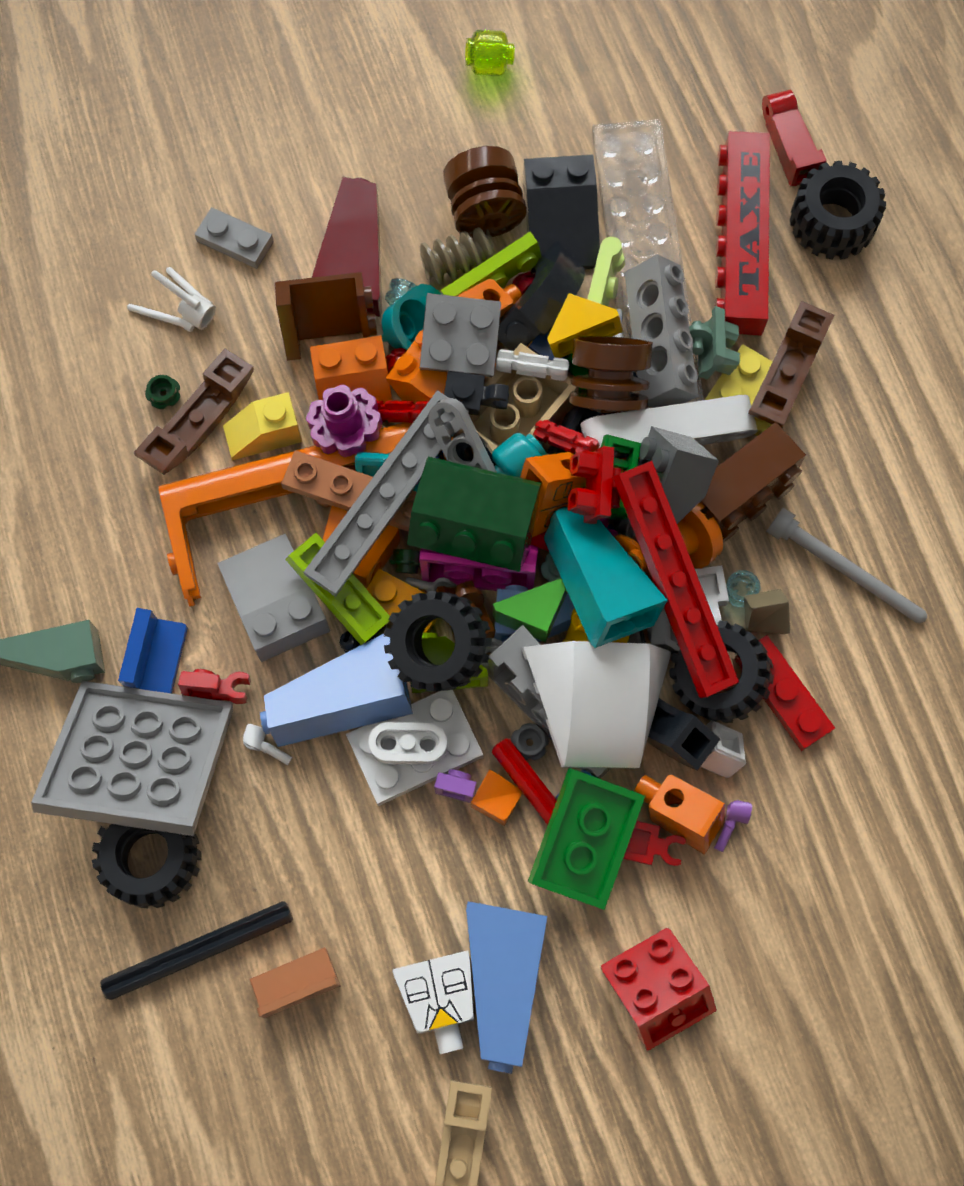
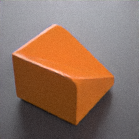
[471,770,523,826]

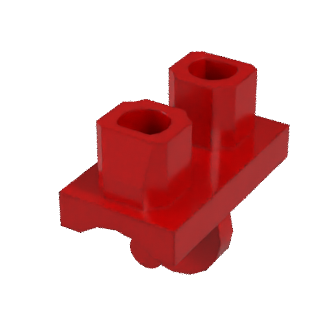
[568,446,622,524]

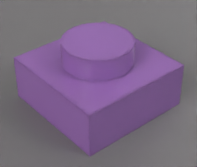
[434,769,477,803]

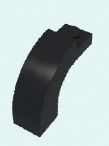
[498,240,585,351]
[647,698,721,771]

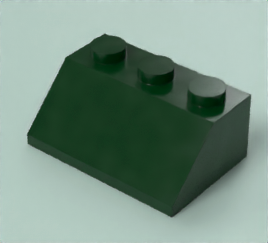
[407,456,541,572]

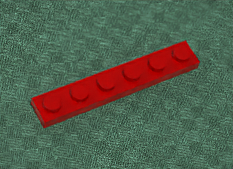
[612,461,739,698]

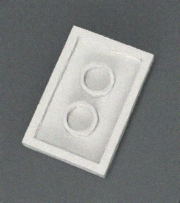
[346,690,483,806]

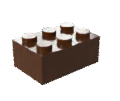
[700,422,806,543]

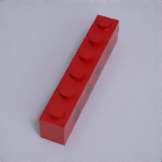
[715,131,770,336]

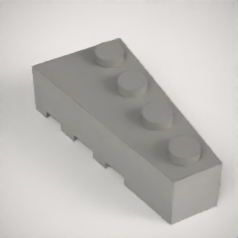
[488,625,611,779]

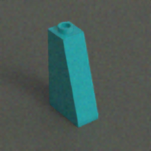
[544,507,667,648]

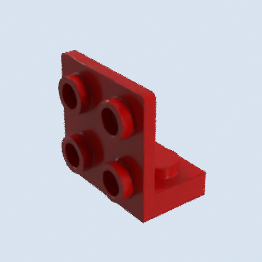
[601,928,717,1052]

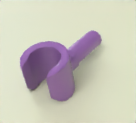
[714,800,752,852]

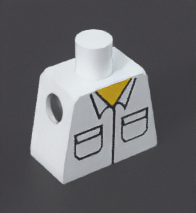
[392,950,474,1054]

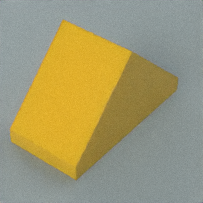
[547,293,623,358]

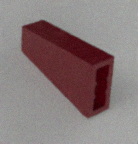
[311,177,382,317]

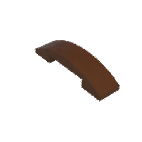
[748,301,835,428]
[134,348,254,475]

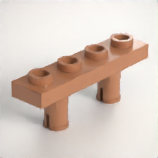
[281,450,417,532]

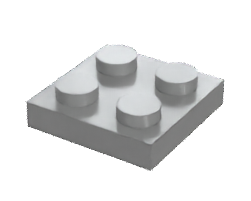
[419,293,501,377]

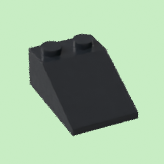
[523,154,600,273]

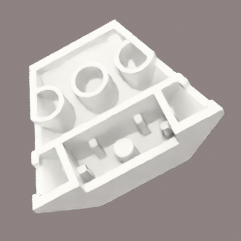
[521,641,671,768]

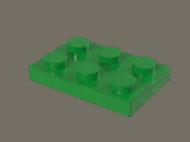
[528,767,645,910]

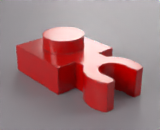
[623,821,686,866]

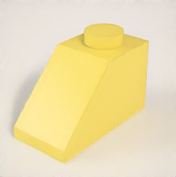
[223,392,302,460]

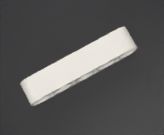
[580,395,758,458]

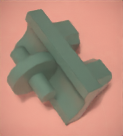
[689,306,740,380]

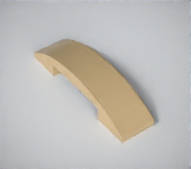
[435,1080,492,1186]

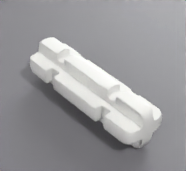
[496,349,569,381]

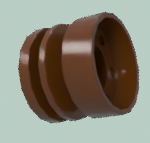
[443,146,527,239]
[569,336,653,413]

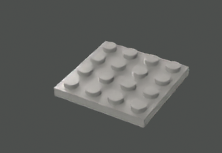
[31,681,233,836]

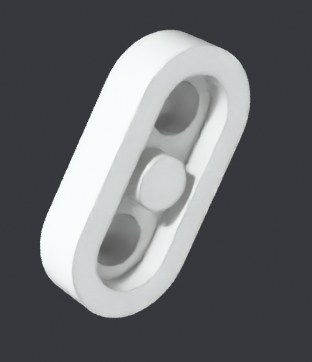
[368,722,448,765]

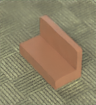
[250,947,341,1018]

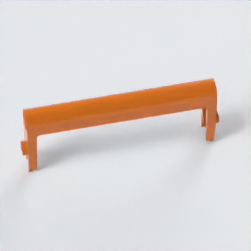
[158,423,453,607]

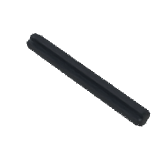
[100,901,293,1000]

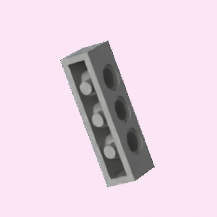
[624,254,699,408]

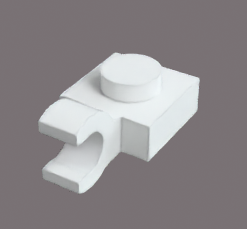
[695,566,729,625]

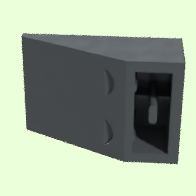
[614,426,719,544]

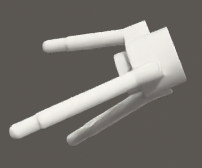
[127,267,216,332]

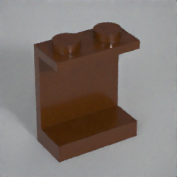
[275,272,377,361]

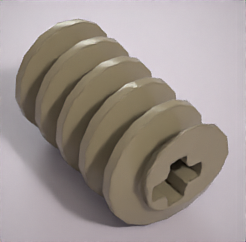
[419,227,496,285]

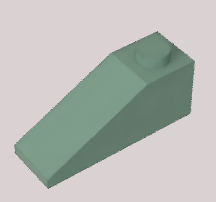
[0,620,105,683]

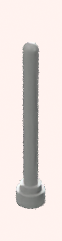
[766,507,927,623]

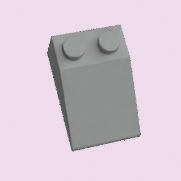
[217,533,330,662]

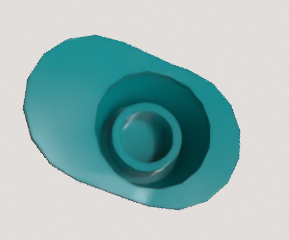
[381,284,442,350]

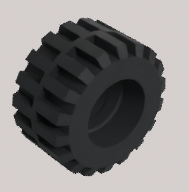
[790,161,886,260]
[384,591,492,691]
[669,621,774,723]
[92,824,201,909]

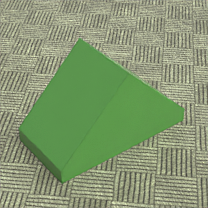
[493,578,567,643]

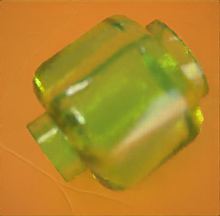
[465,30,515,76]

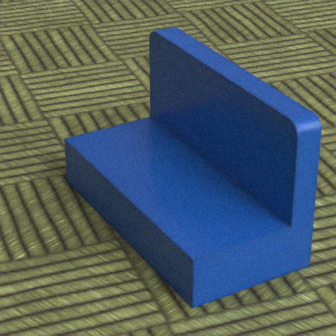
[118,608,188,694]

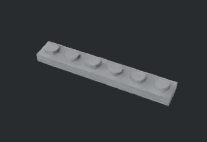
[304,390,469,597]

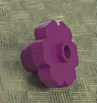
[306,385,383,457]

